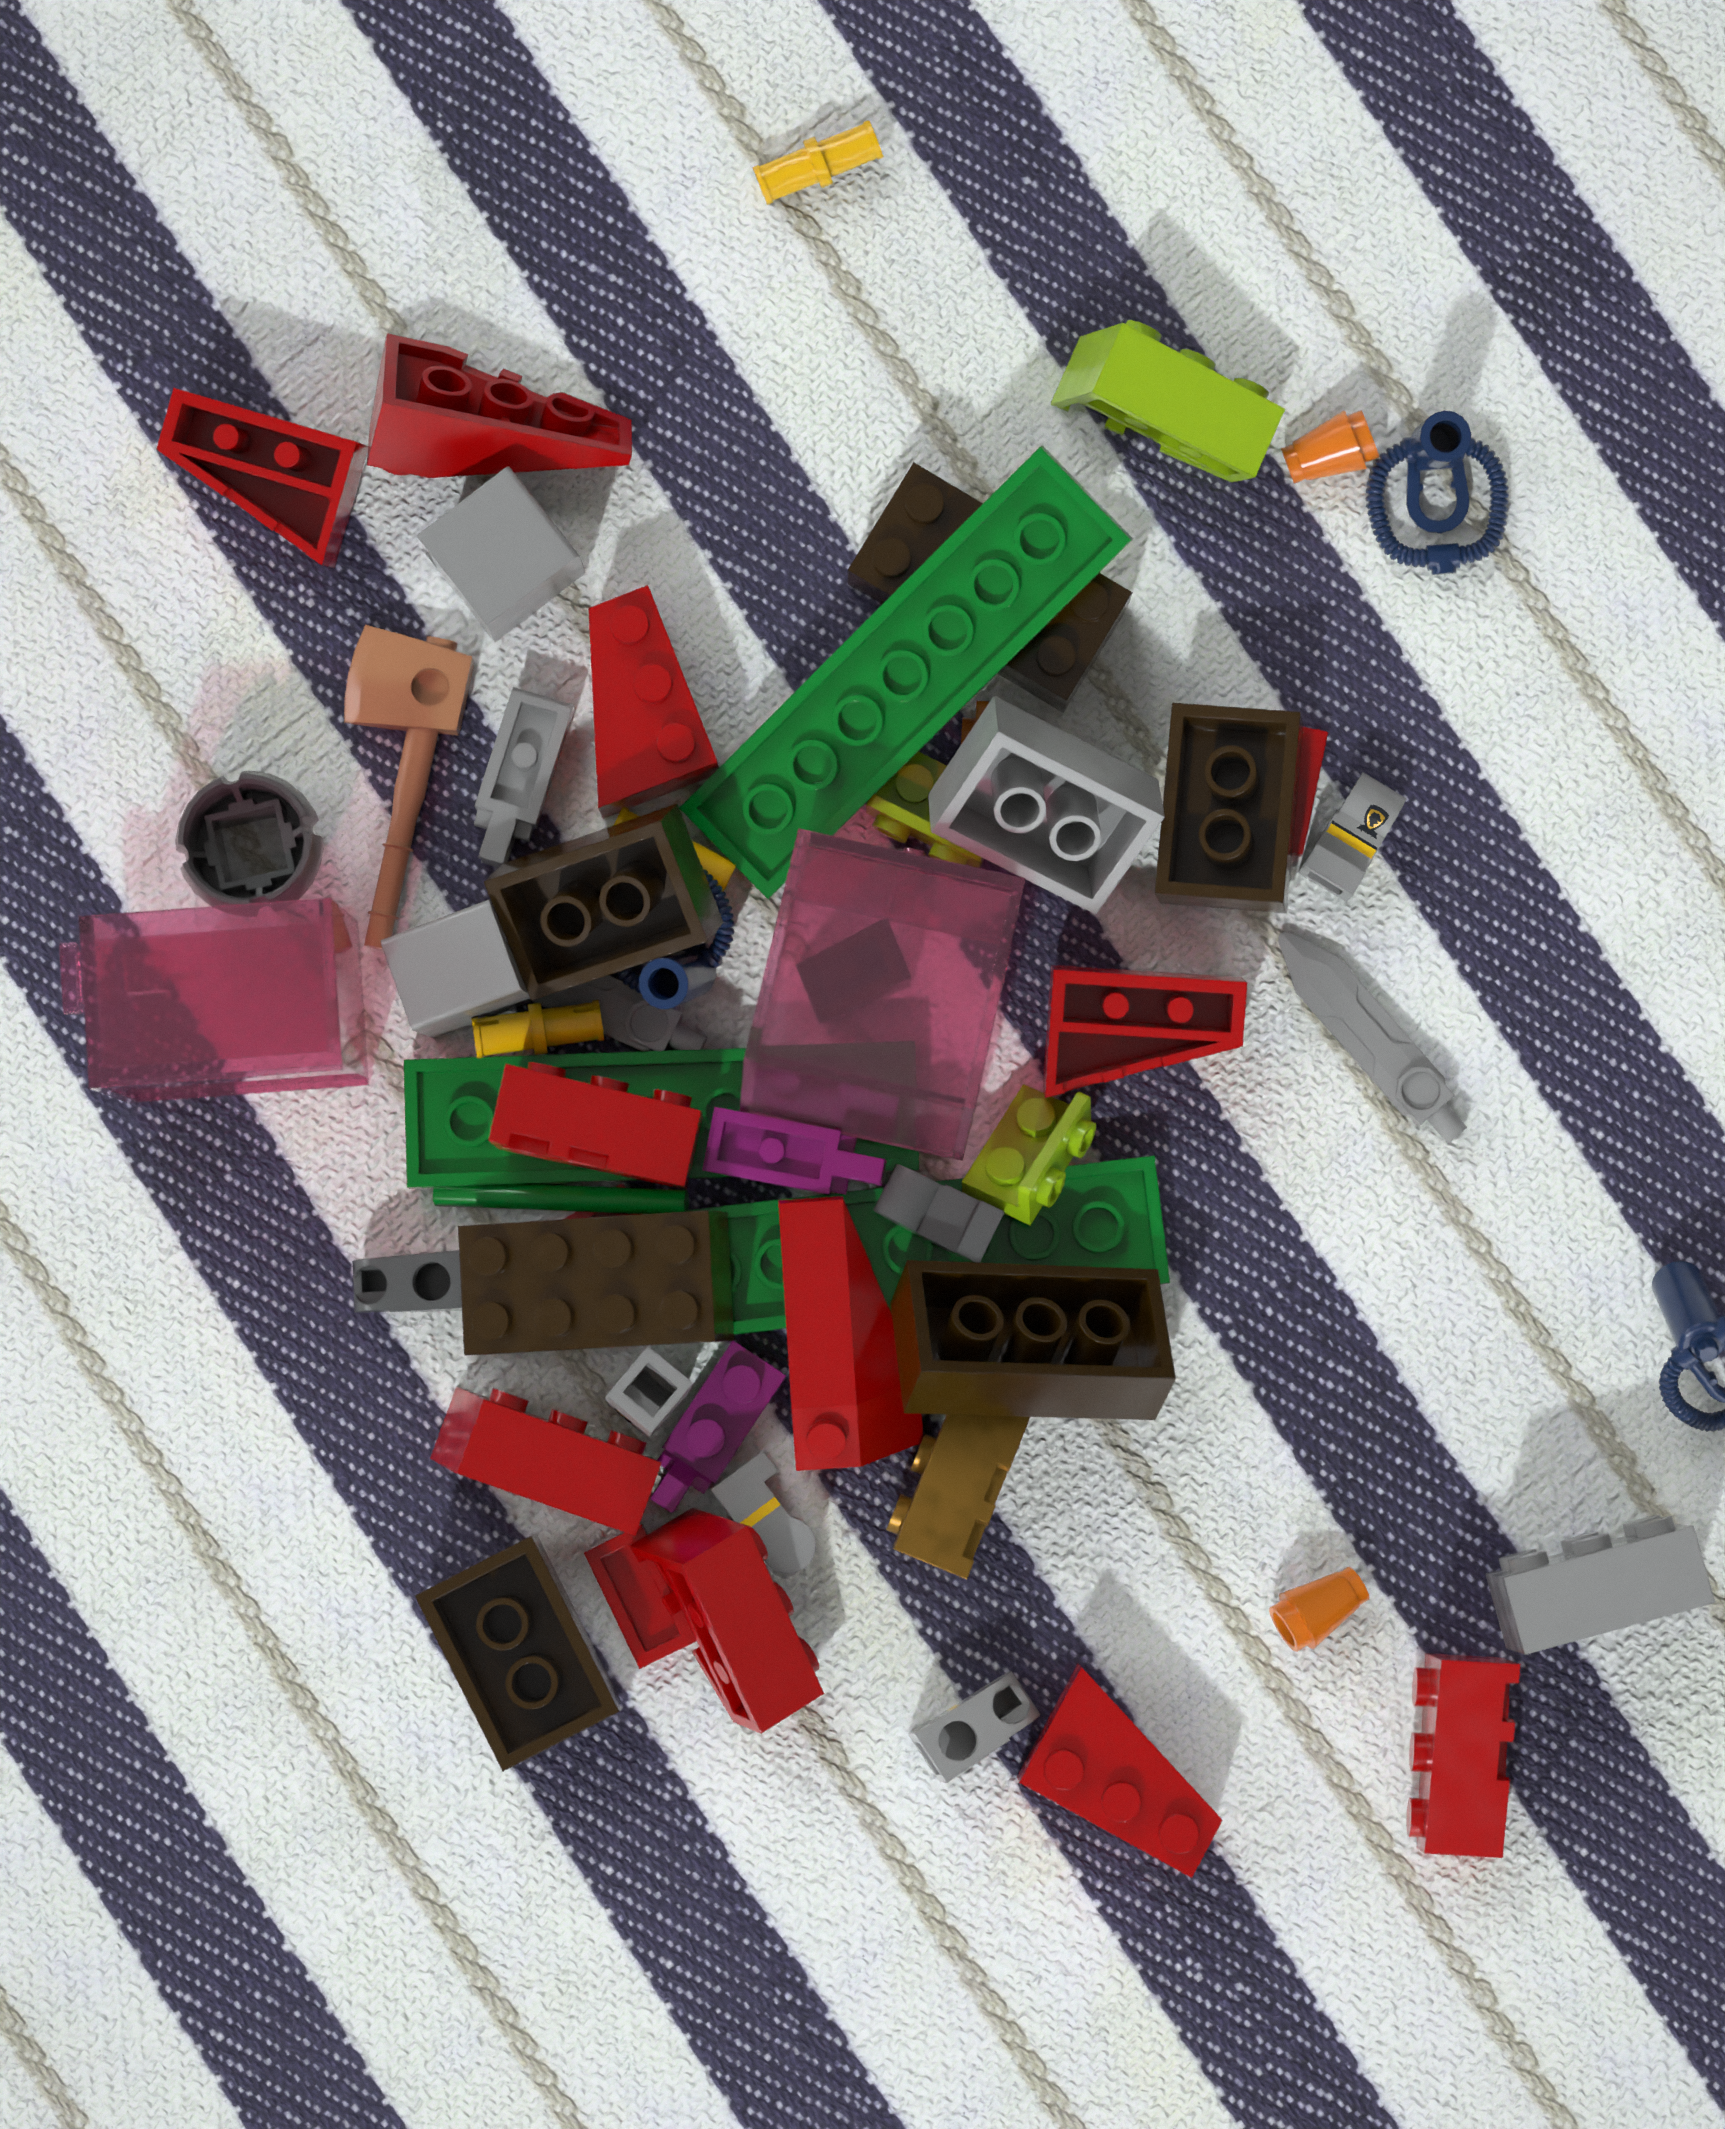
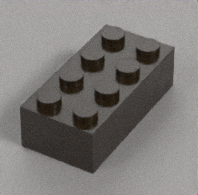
[848,462,1133,713]
[458,1210,734,1355]
[890,1260,1176,1420]

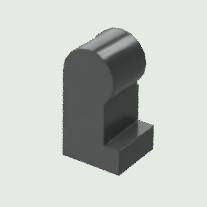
[873,1164,1004,1263]
[352,1250,462,1313]

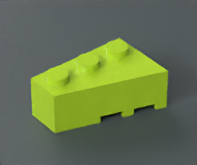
[1050,320,1285,483]

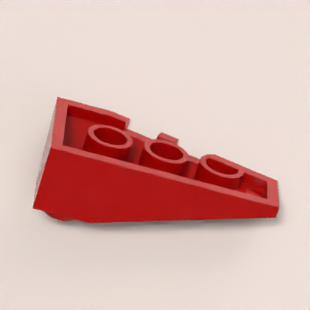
[367,333,632,478]
[778,1196,923,1471]

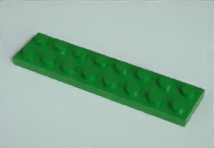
[679,446,1133,899]
[404,1042,919,1189]
[688,1156,1170,1335]

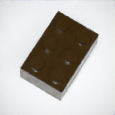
[1155,703,1304,913]
[484,804,724,1001]
[415,1534,624,1772]

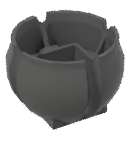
[175,771,324,918]

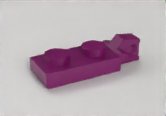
[702,1107,887,1195]
[651,1341,786,1513]

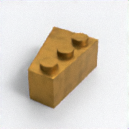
[886,1414,1030,1579]

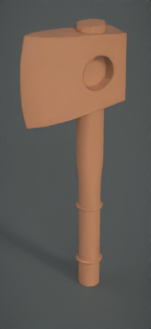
[344,625,475,950]

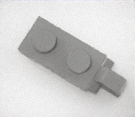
[474,687,575,868]

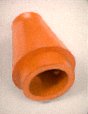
[1281,410,1379,484]
[1269,1567,1369,1652]

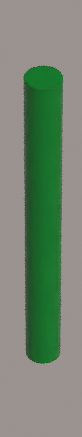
[433,1184,689,1214]

